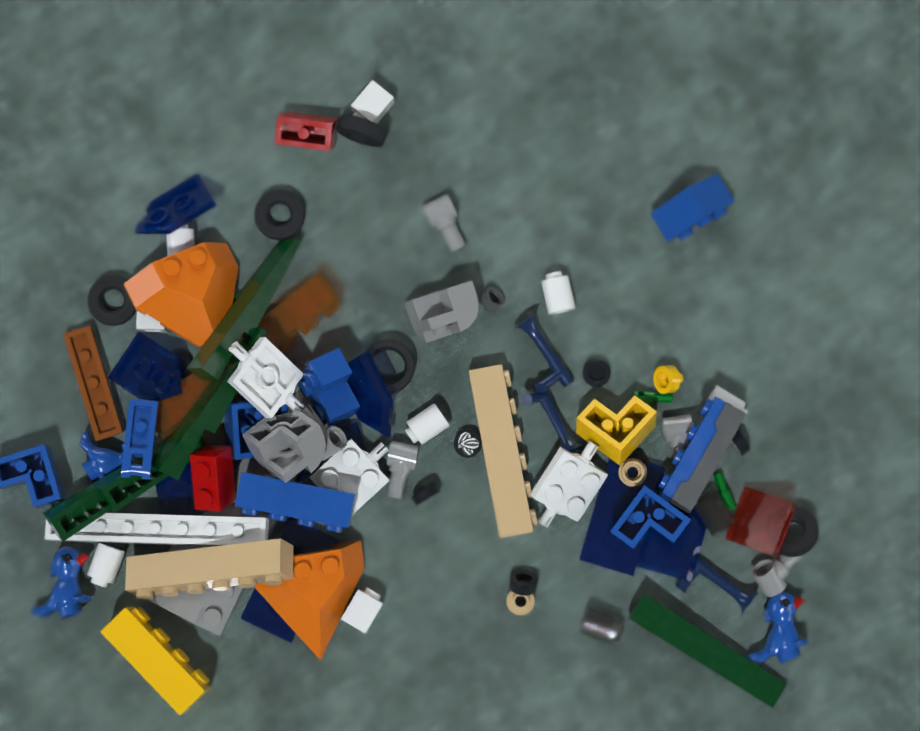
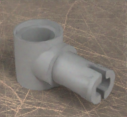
[422,194,465,253]
[300,404,347,461]
[662,414,693,466]
[387,441,419,499]
[751,554,804,597]

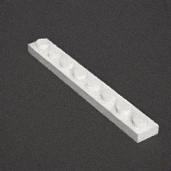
[44,513,269,546]

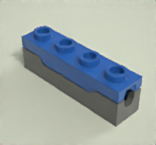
[658,396,746,514]

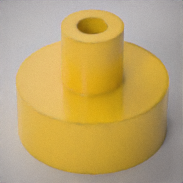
[653,365,683,394]

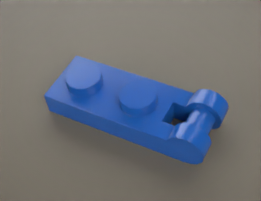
[121,399,159,480]

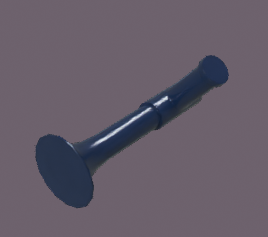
[513,312,574,393]
[522,383,585,453]
[675,551,759,615]

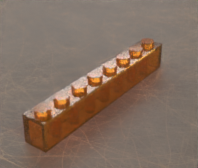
[156,272,342,441]

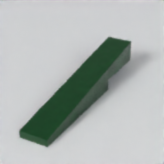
[186,238,301,381]
[152,327,268,480]
[43,436,206,542]
[628,594,787,708]

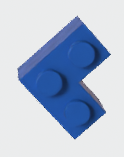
[650,173,735,242]
[299,348,360,426]
[224,395,288,460]
[0,444,66,508]
[610,485,691,550]

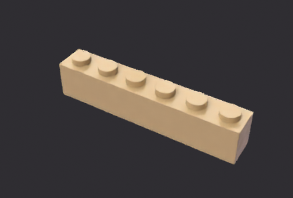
[468,364,538,538]
[125,538,293,600]

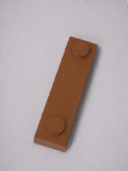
[63,325,124,442]

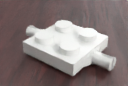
[227,337,304,418]
[309,439,390,515]
[530,440,608,528]

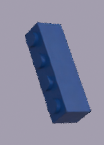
[235,472,356,533]

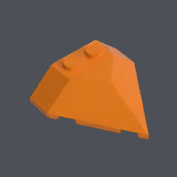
[124,242,238,348]
[254,539,365,661]

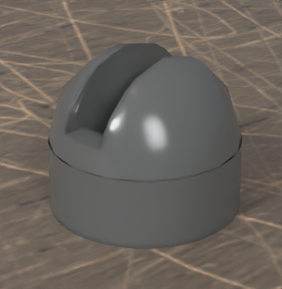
[479,287,504,312]

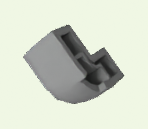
[404,280,479,343]
[242,409,326,483]

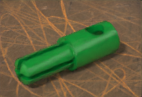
[633,391,673,404]
[713,473,737,513]

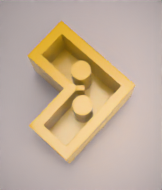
[576,395,657,466]

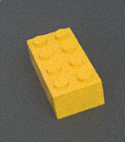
[100,606,211,715]

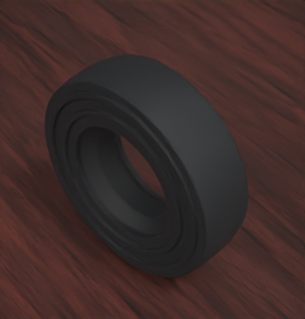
[336,115,387,147]
[254,189,305,240]
[87,275,137,326]
[767,506,819,557]

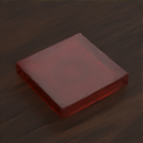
[725,486,797,558]

